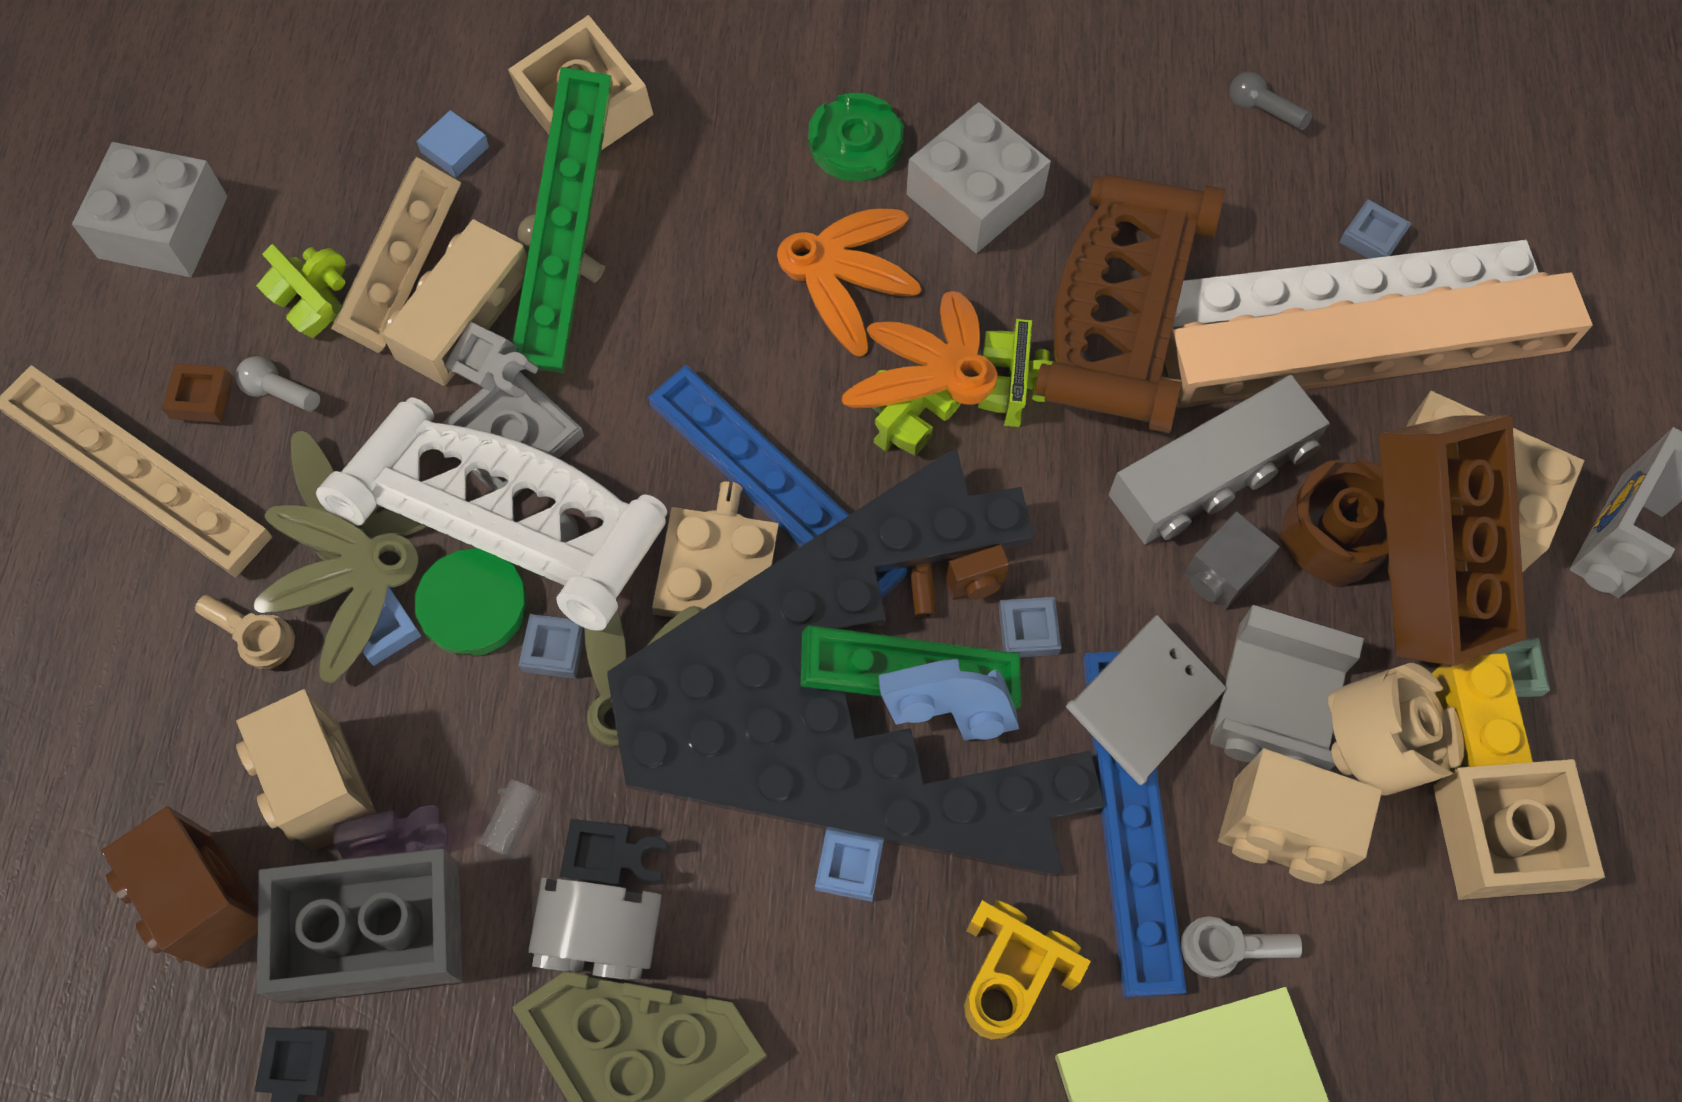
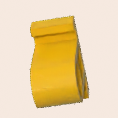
[964,900,1091,1040]

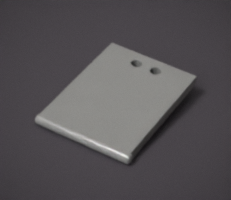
[1066,615,1227,785]

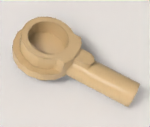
[195,594,295,669]

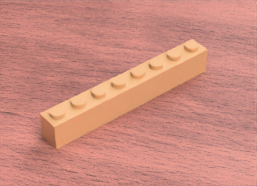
[1164,272,1593,409]

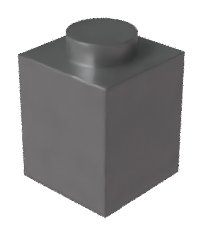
[1184,511,1280,610]

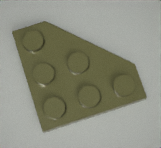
[512,971,767,1102]

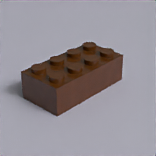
[1379,415,1527,666]

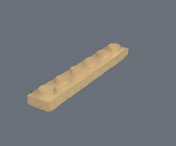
[0,365,272,578]

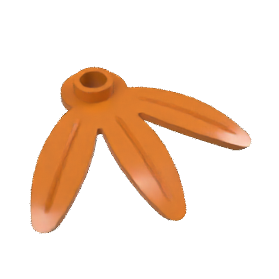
[777,209,921,357]
[842,291,997,408]

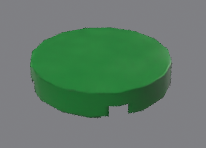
[808,93,904,181]
[415,548,527,656]

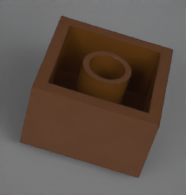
[101,806,258,969]

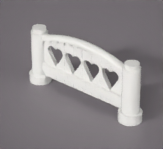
[316,397,667,631]

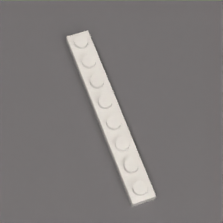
[1171,240,1539,333]

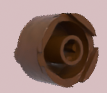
[1280,459,1389,587]

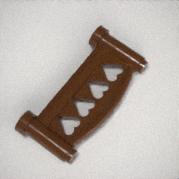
[1035,174,1226,433]

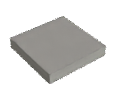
[441,371,584,499]

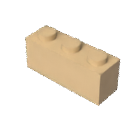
[382,219,528,386]

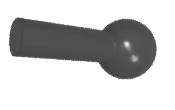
[1229,71,1312,130]

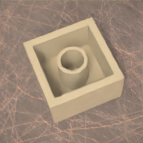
[508,15,653,150]
[236,688,379,852]
[1217,748,1382,884]
[1433,759,1605,900]

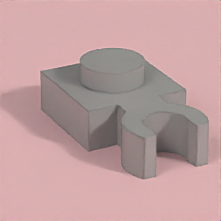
[444,321,539,398]

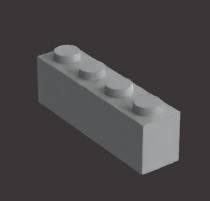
[1109,375,1330,545]

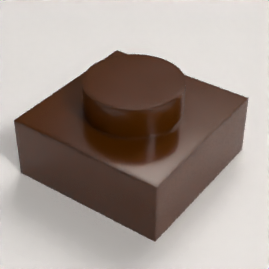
[162,363,233,423]
[946,545,1009,600]

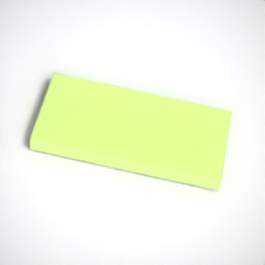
[1055,987,1329,1102]

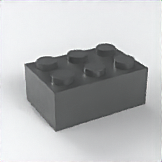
[257,848,462,1004]

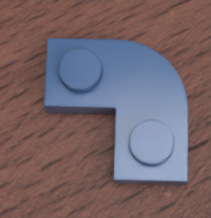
[879,659,1019,741]

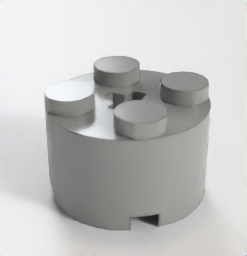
[528,878,662,980]

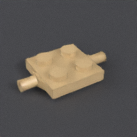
[652,482,779,618]

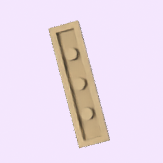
[331,157,461,353]

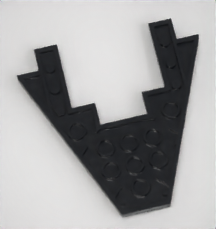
[607,449,1105,877]

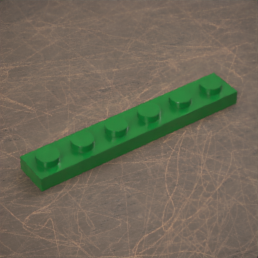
[513,67,613,374]

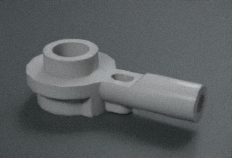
[1180,916,1302,978]

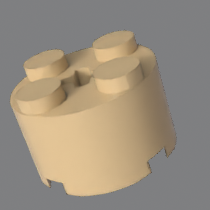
[1328,663,1464,795]

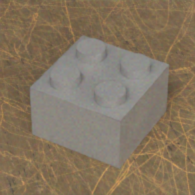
[906,102,1051,254]
[72,142,228,278]

